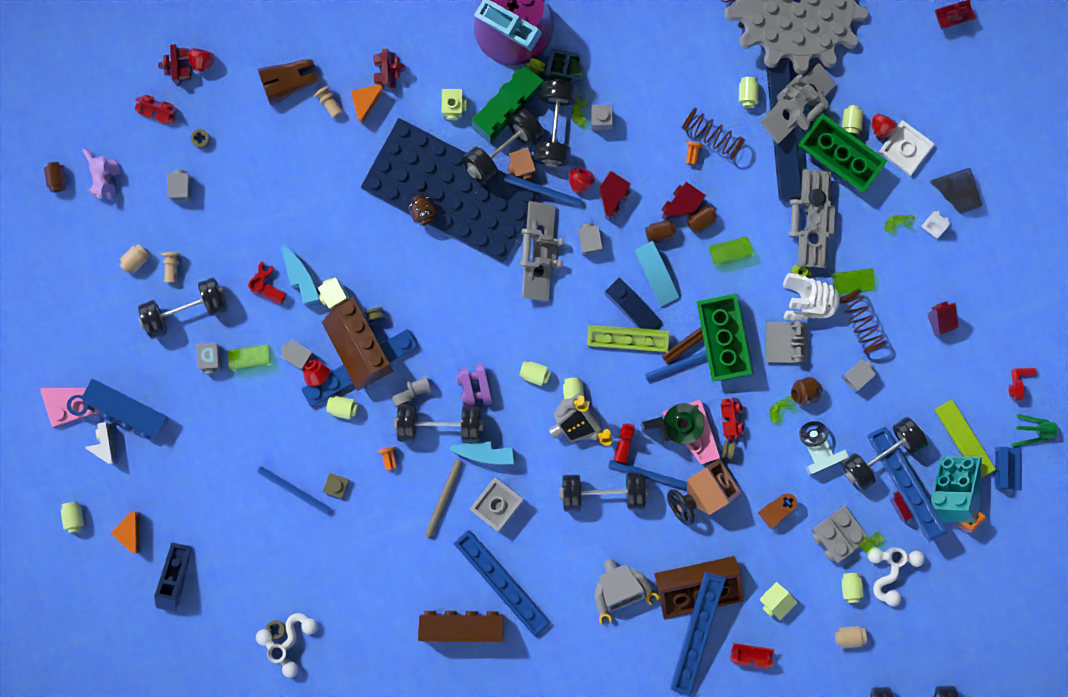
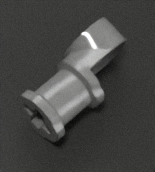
[392,375,432,407]

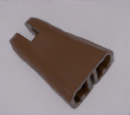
[257,59,320,106]

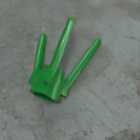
[1011,414,1057,447]

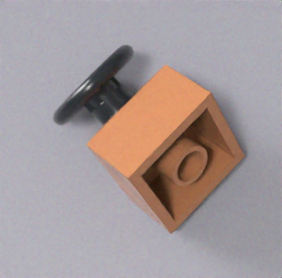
[667,459,742,526]

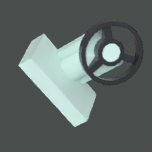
[799,421,849,475]

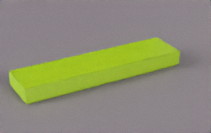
[587,324,670,352]
[933,399,995,478]

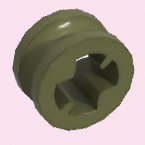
[190,129,210,149]
[365,307,385,322]
[721,440,735,460]
[266,620,286,639]

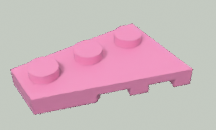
[40,388,101,427]
[662,399,720,464]

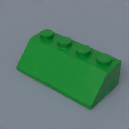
[798,113,887,194]
[696,293,755,382]

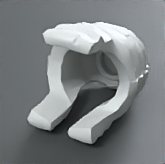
[783,273,840,321]

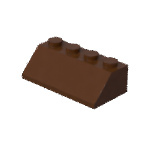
[321,297,394,391]
[654,556,744,619]
[418,610,503,642]

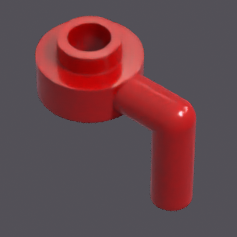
[1008,368,1037,401]

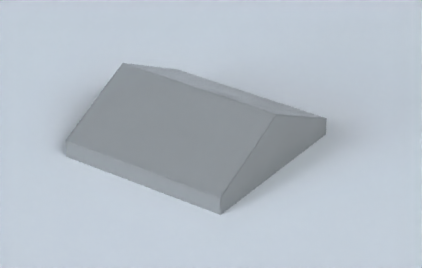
[470,477,525,533]

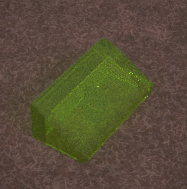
[708,236,754,266]
[831,268,875,294]
[228,345,271,371]

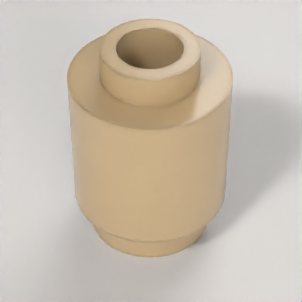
[119,244,150,274]
[835,626,867,649]

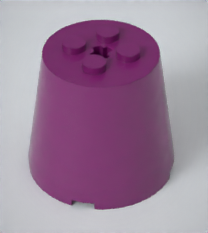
[473,0,553,65]

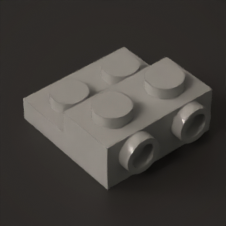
[811,505,869,563]

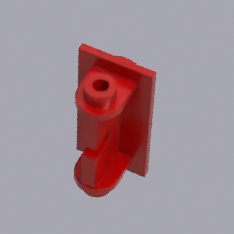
[134,94,179,124]
[720,398,745,440]
[730,643,774,670]

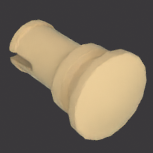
[313,85,342,118]
[161,251,182,282]

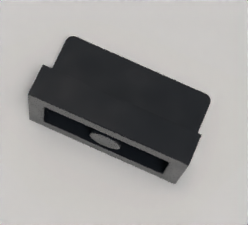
[640,416,669,444]

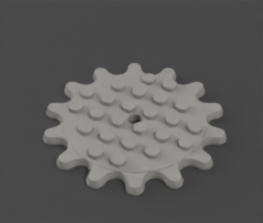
[724,0,868,75]

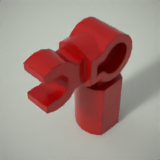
[248,261,287,305]
[613,423,635,464]

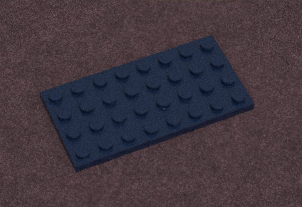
[360,118,540,264]

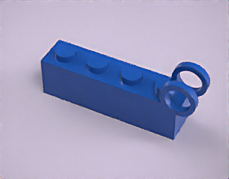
[67,378,167,440]

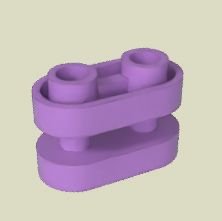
[456,364,492,407]

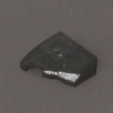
[930,168,983,214]

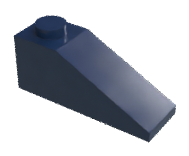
[604,277,662,330]
[154,542,192,612]

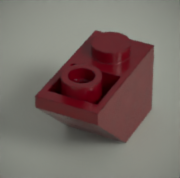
[599,170,631,220]
[661,181,706,220]
[927,301,959,337]

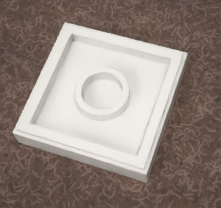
[878,120,935,176]

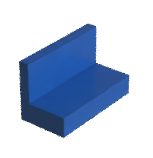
[995,447,1020,489]

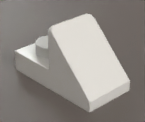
[85,422,116,465]

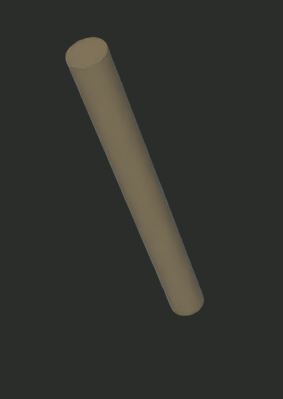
[424,459,463,538]

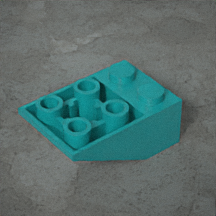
[930,456,982,523]

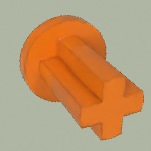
[685,141,704,165]
[378,446,397,470]

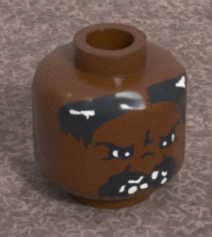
[408,194,438,226]
[791,377,823,406]

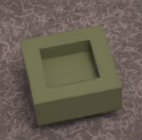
[323,472,349,499]

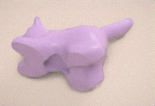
[82,149,120,200]

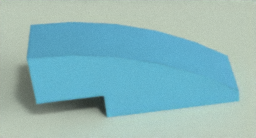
[474,0,542,51]
[633,241,679,307]
[281,245,321,306]
[450,441,514,465]

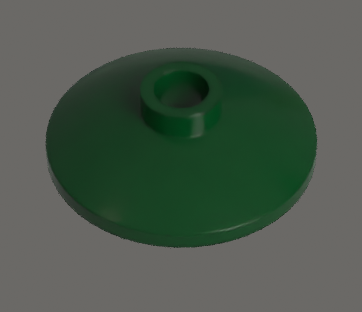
[664,403,705,444]

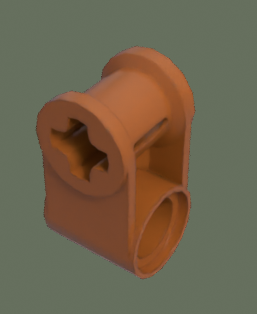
[758,493,798,529]

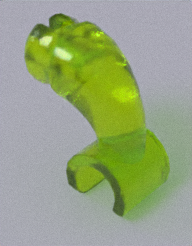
[571,94,588,127]
[884,215,915,233]
[768,396,795,423]
[857,532,884,553]

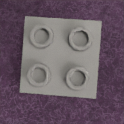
[766,321,807,363]

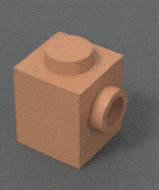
[507,148,535,180]

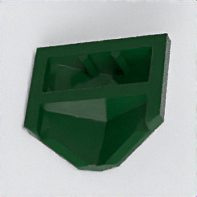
[545,49,584,81]

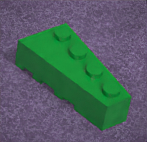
[471,65,544,144]

